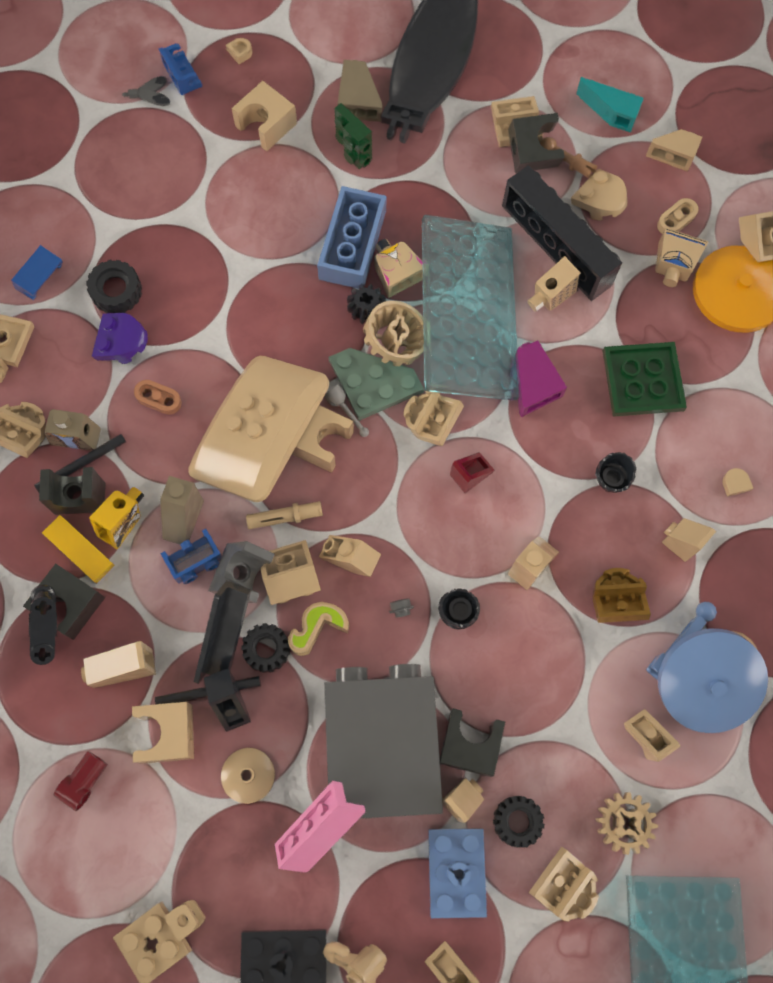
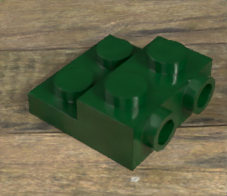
[334,103,372,169]

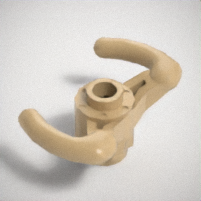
[323,942,387,983]

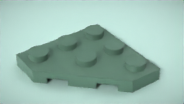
[328,348,424,421]

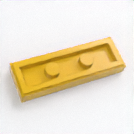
[42,515,115,584]

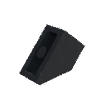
[203,668,251,732]

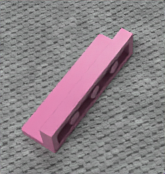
[275,781,366,872]

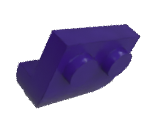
[92,313,148,364]

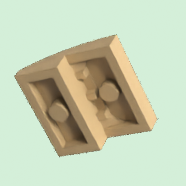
[491,96,543,147]

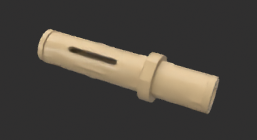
[246,501,323,530]

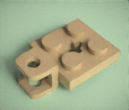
[0,314,35,383]
[113,900,205,983]

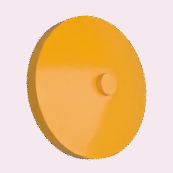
[693,245,773,333]

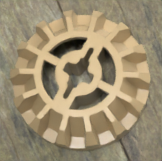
[363,301,430,366]

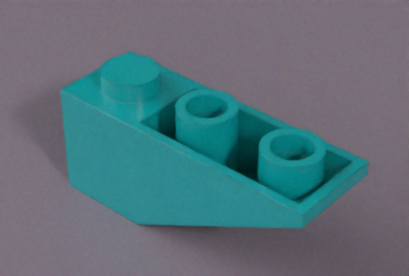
[576,77,644,133]

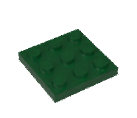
[602,342,687,417]

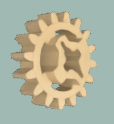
[596,792,658,855]

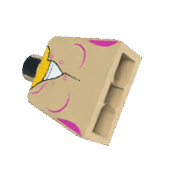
[375,239,427,298]

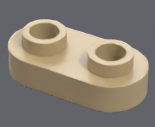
[657,198,698,234]

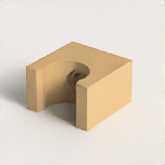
[232,81,297,151]
[292,405,354,473]
[132,702,194,764]

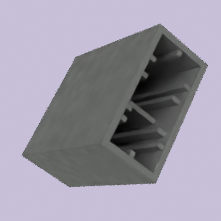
[324,664,443,819]

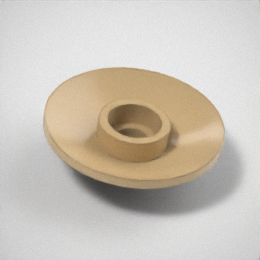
[221,748,275,804]

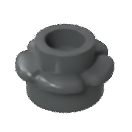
[389,598,414,618]

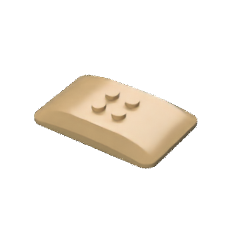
[189,356,329,502]

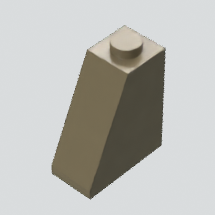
[338,60,382,122]
[160,476,204,544]

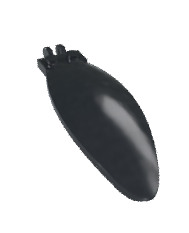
[381,0,478,143]

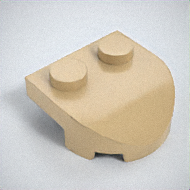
[571,169,627,220]
[404,389,464,446]
[0,402,46,458]
[529,847,599,922]

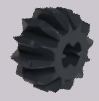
[347,284,386,324]

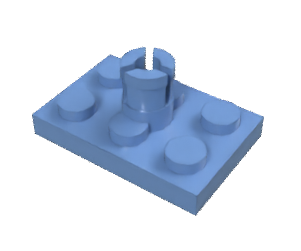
[428,829,487,918]

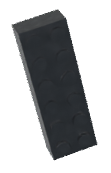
[502,165,622,301]

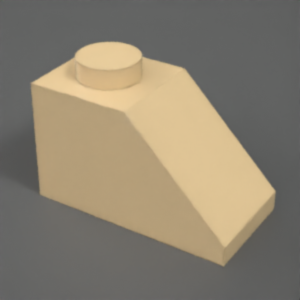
[646,129,702,172]
[662,518,716,562]

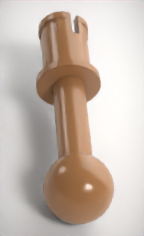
[540,137,597,179]

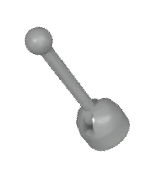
[324,385,369,437]

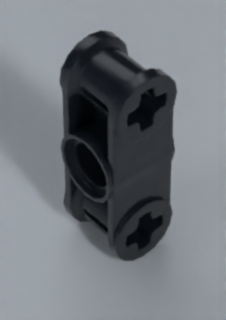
[29,584,57,665]

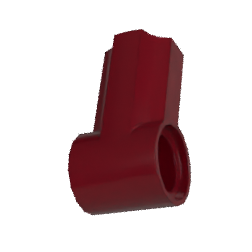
[53,751,108,812]

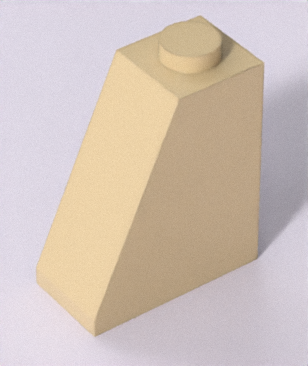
[508,536,559,590]
[81,641,156,688]

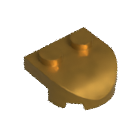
[593,568,651,623]

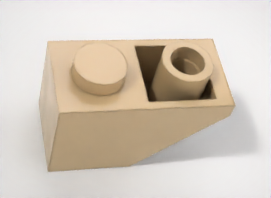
[319,535,381,577]

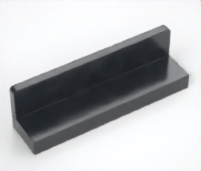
[193,580,251,684]

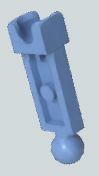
[646,602,717,680]

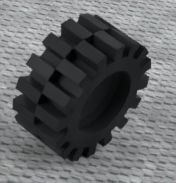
[241,623,290,673]
[493,796,545,848]

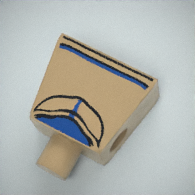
[655,228,708,287]

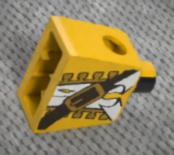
[89,487,144,550]

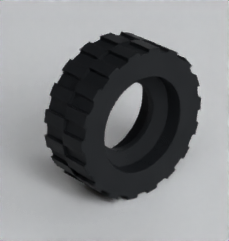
[86,260,142,314]

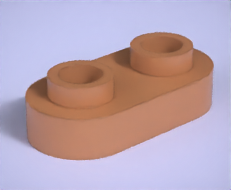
[134,380,182,415]

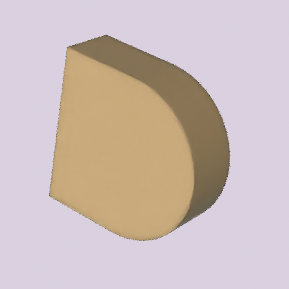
[226,38,252,64]
[722,468,753,497]

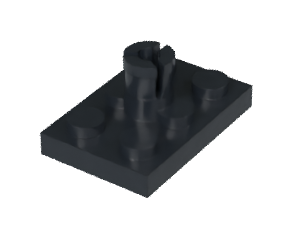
[240,929,327,983]

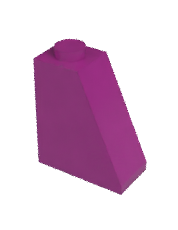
[514,340,567,417]

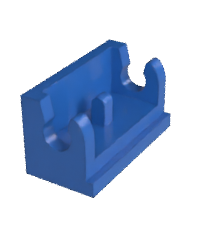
[159,44,202,96]
[11,245,63,300]

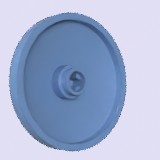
[658,629,768,733]

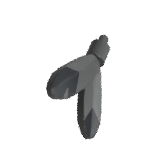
[122,76,170,106]

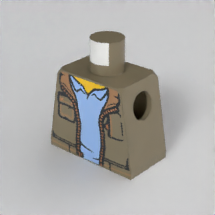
[45,409,101,451]

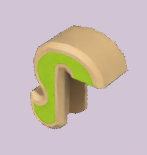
[288,602,349,656]

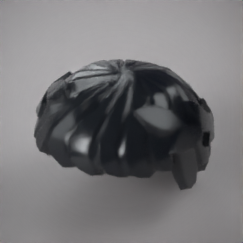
[595,452,637,493]
[438,588,480,630]

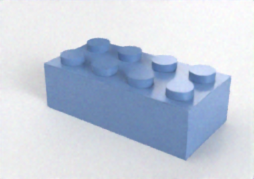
[317,186,387,289]

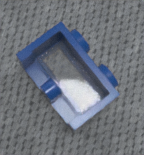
[160,528,222,584]

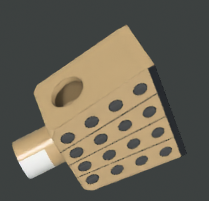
[527,257,581,312]

